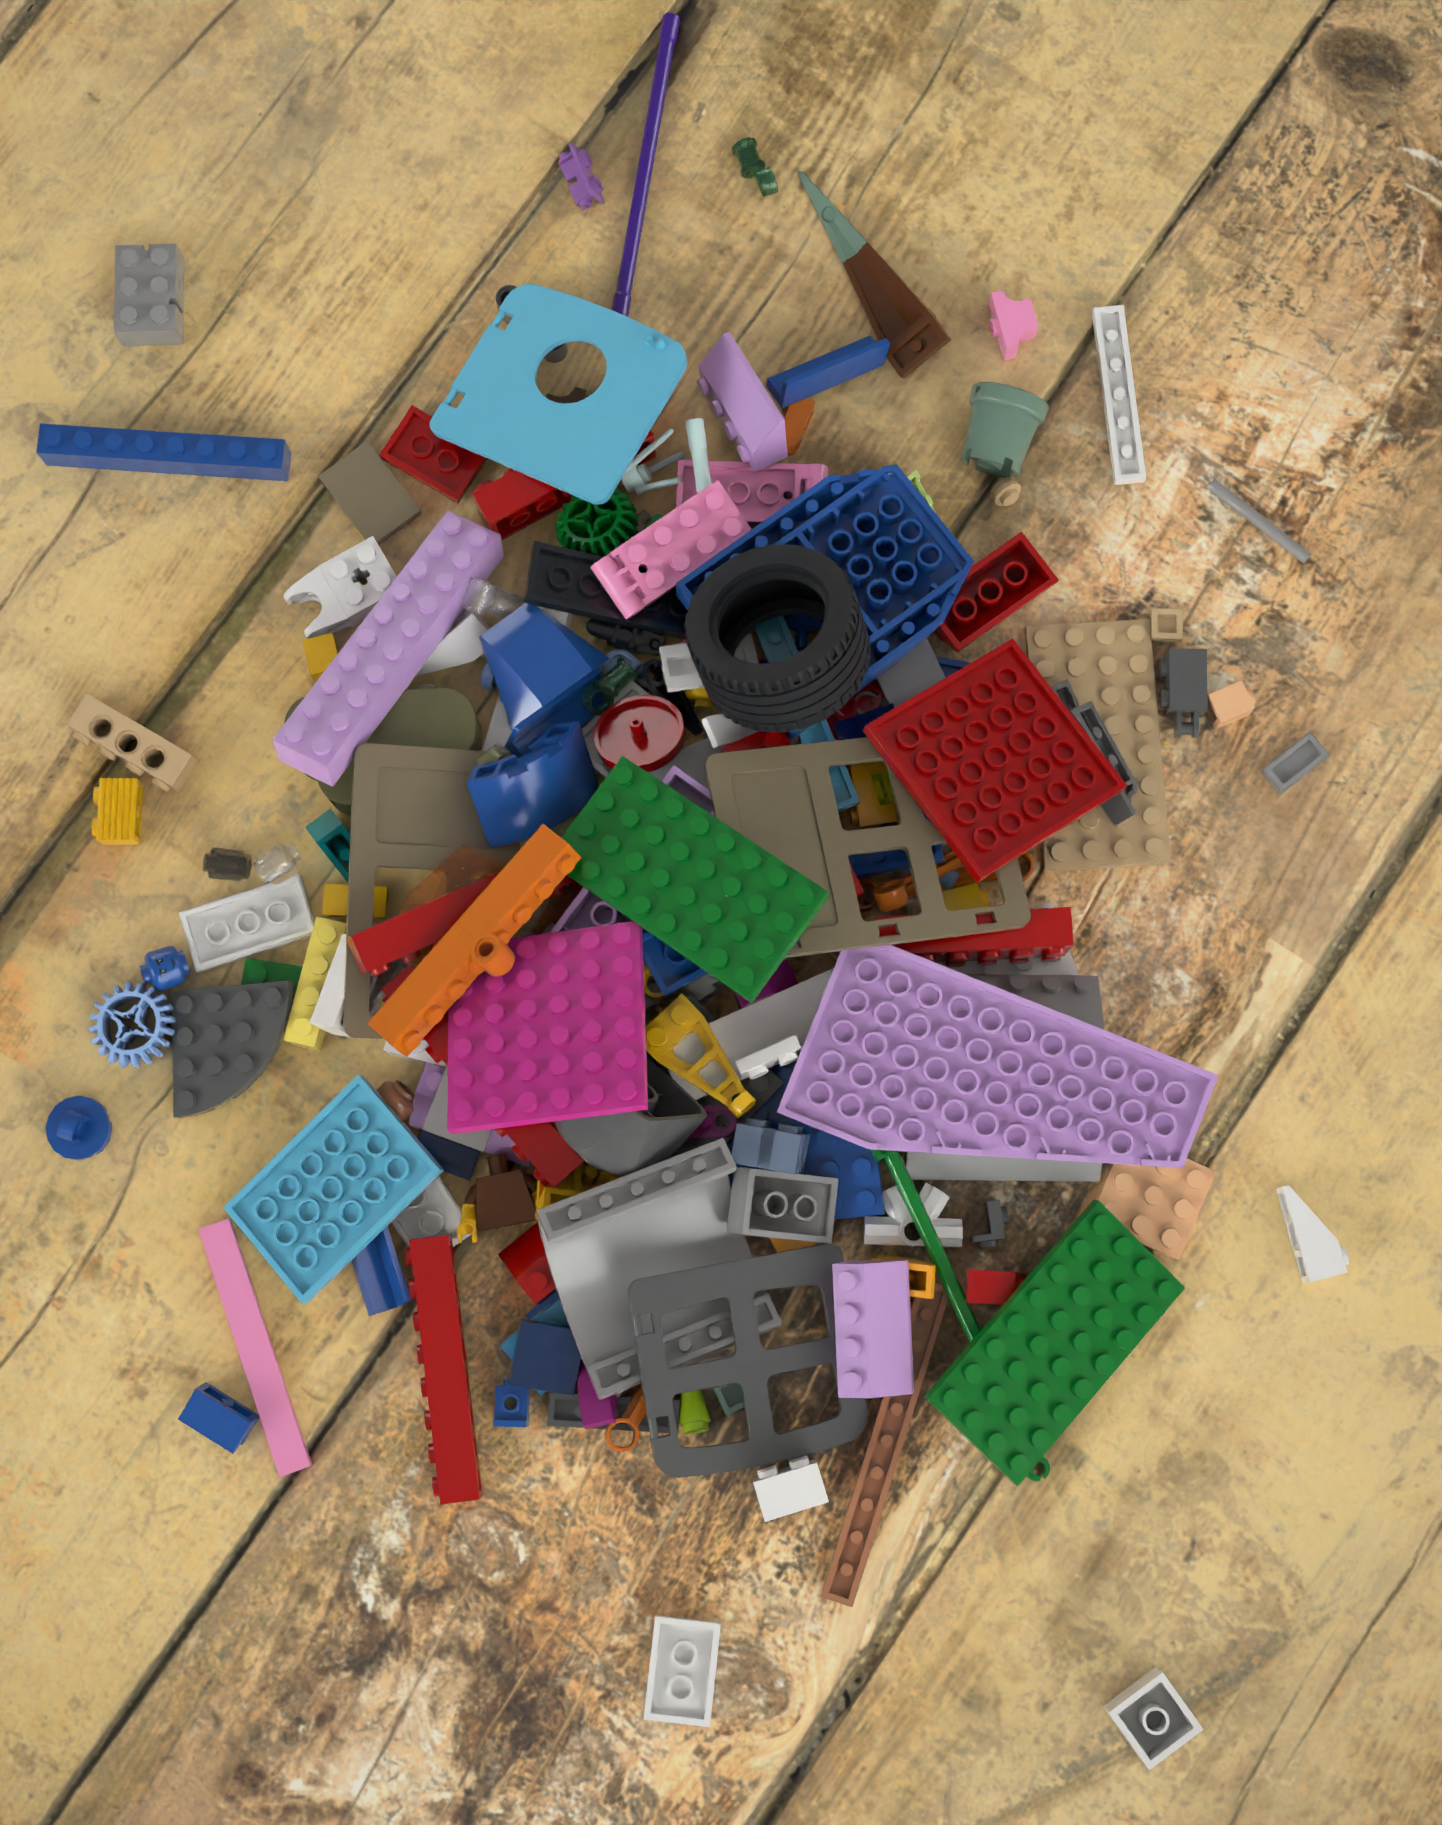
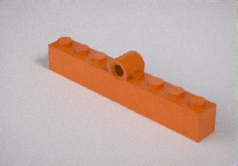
[367,824,582,1057]

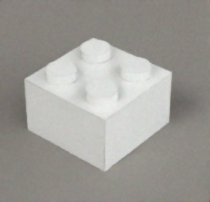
[753,1455,829,1522]
[1103,1667,1204,1770]

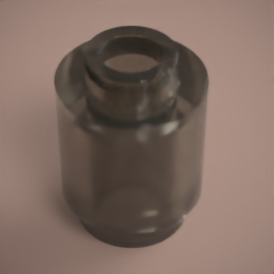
[203,847,252,882]

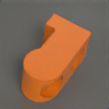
[782,398,815,456]

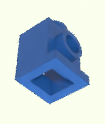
[493,1379,530,1427]

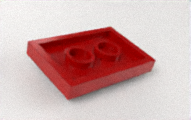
[379,405,488,504]

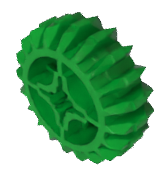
[555,488,639,557]

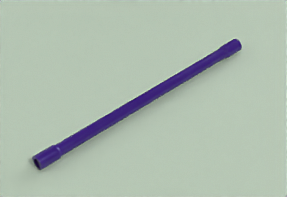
[611,13,680,317]

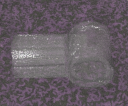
[460,576,525,619]

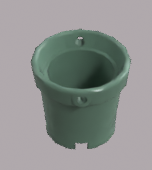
[960,382,1049,478]

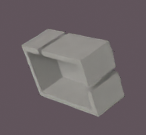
[114,244,184,346]

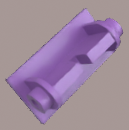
[558,142,605,210]

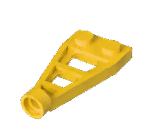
[646,993,756,1118]

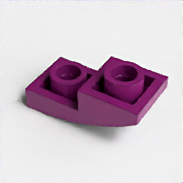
[577,1360,617,1429]

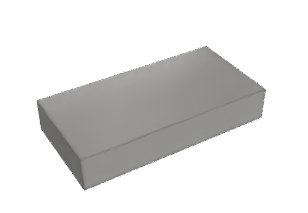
[1260,732,1330,795]

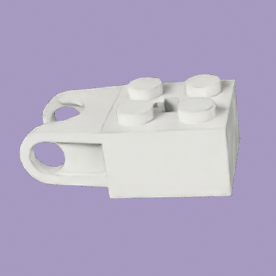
[284,536,397,639]

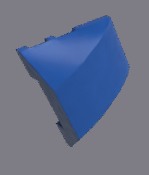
[479,603,610,731]

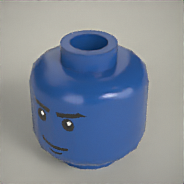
[139,946,190,991]

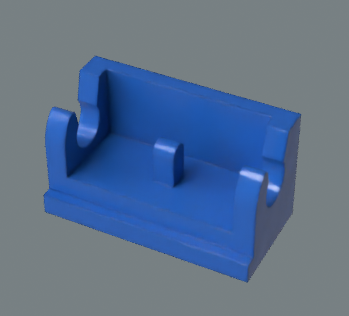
[178,1382,260,1454]

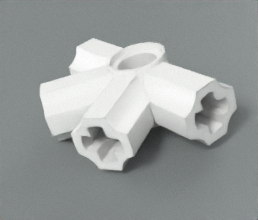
[863,1183,963,1247]

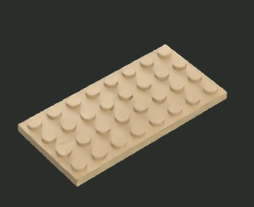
[1025,619,1171,871]

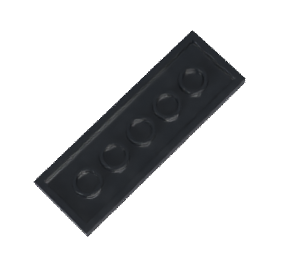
[523,541,688,640]

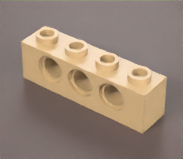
[66,693,199,793]

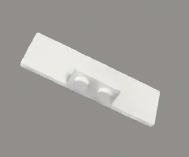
[669,968,834,1100]

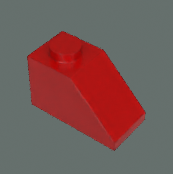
[966,1269,1026,1305]

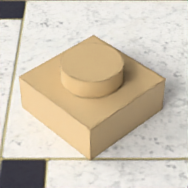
[1150,608,1183,642]

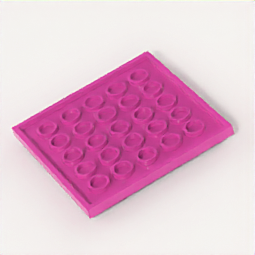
[447,921,648,1134]

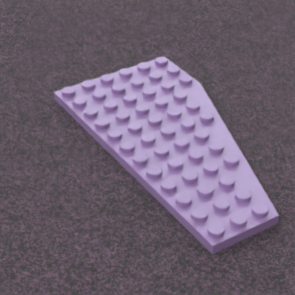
[777,945,1219,1168]

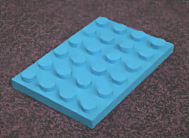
[223,1074,444,1304]

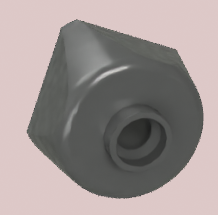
[554,1054,707,1177]

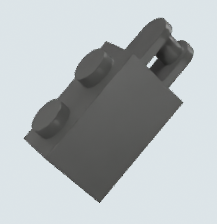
[1159,648,1208,738]

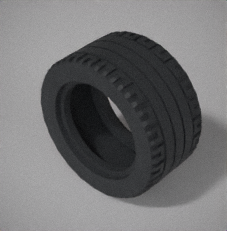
[684,545,871,733]

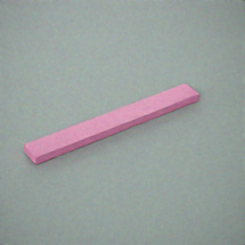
[198,1218,312,1478]

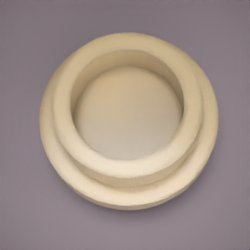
[991,477,1021,506]

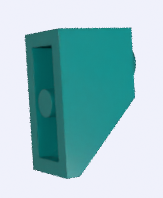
[305,808,350,882]

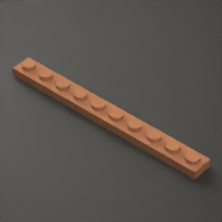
[820,1283,949,1607]

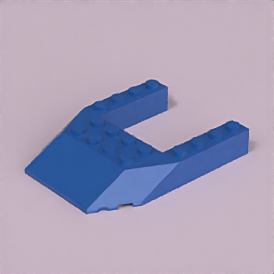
[676,464,974,741]

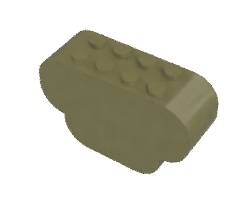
[284,684,482,816]

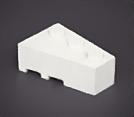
[309,934,412,1037]

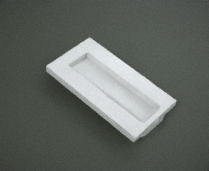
[659,634,758,692]

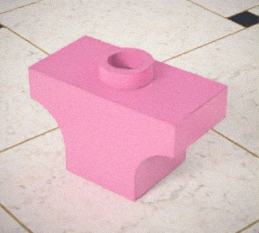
[988,290,1039,361]

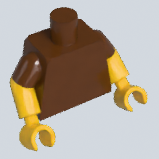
[456,1154,538,1243]

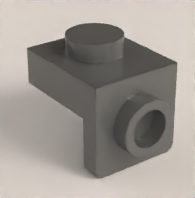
[970,1199,1009,1249]

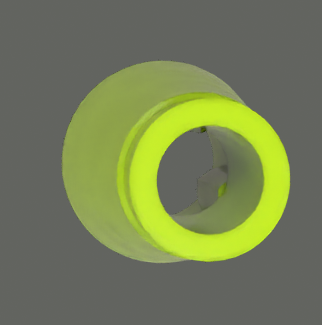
[679,1389,711,1434]

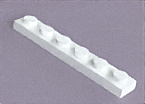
[1092,305,1146,485]

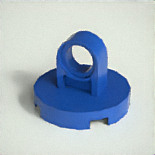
[46,1096,113,1161]

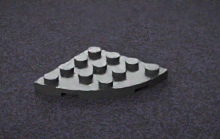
[172,981,294,1118]

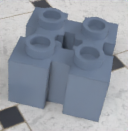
[731,1118,810,1175]

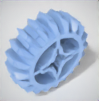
[88,982,176,1068]

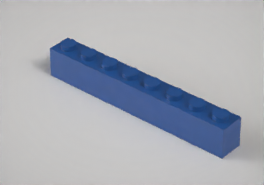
[36,424,291,481]

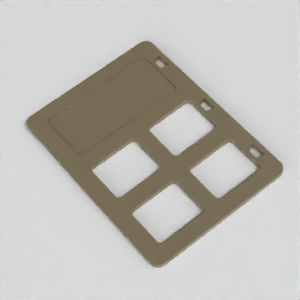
[705,737,1031,958]
[343,743,566,1040]

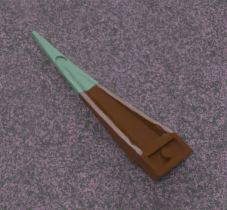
[798,171,951,378]

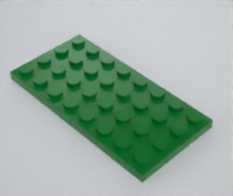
[562,756,830,1003]
[924,1200,1185,1486]

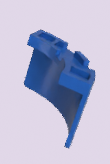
[467,721,598,847]

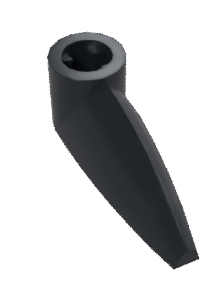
[633,659,703,736]

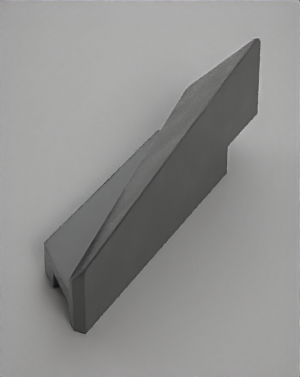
[1050,679,1137,825]

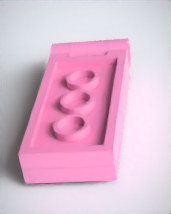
[676,460,829,529]
[590,480,752,620]

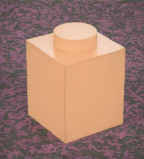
[1206,680,1256,730]

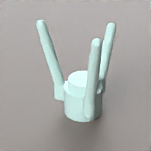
[621,428,684,495]

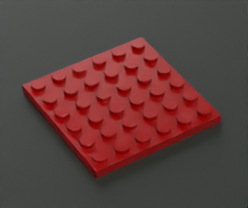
[863,638,1127,883]

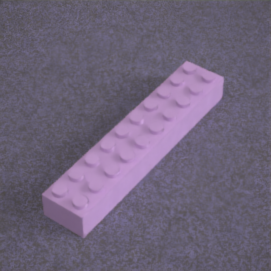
[272,511,504,787]

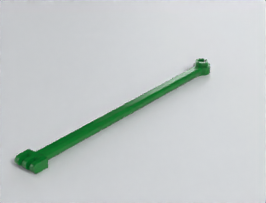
[870,1149,1050,1482]

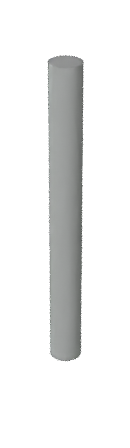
[1207,479,1312,564]

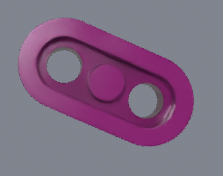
[687,1104,739,1139]

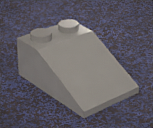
[727,1167,839,1244]

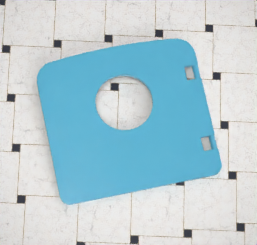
[430,284,687,505]

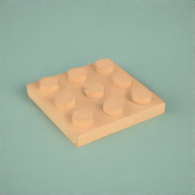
[1097,1159,1216,1261]

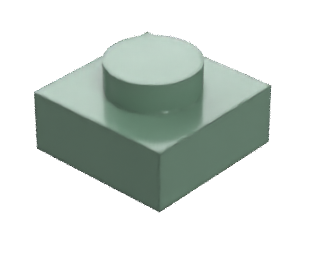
[713,1383,745,1416]

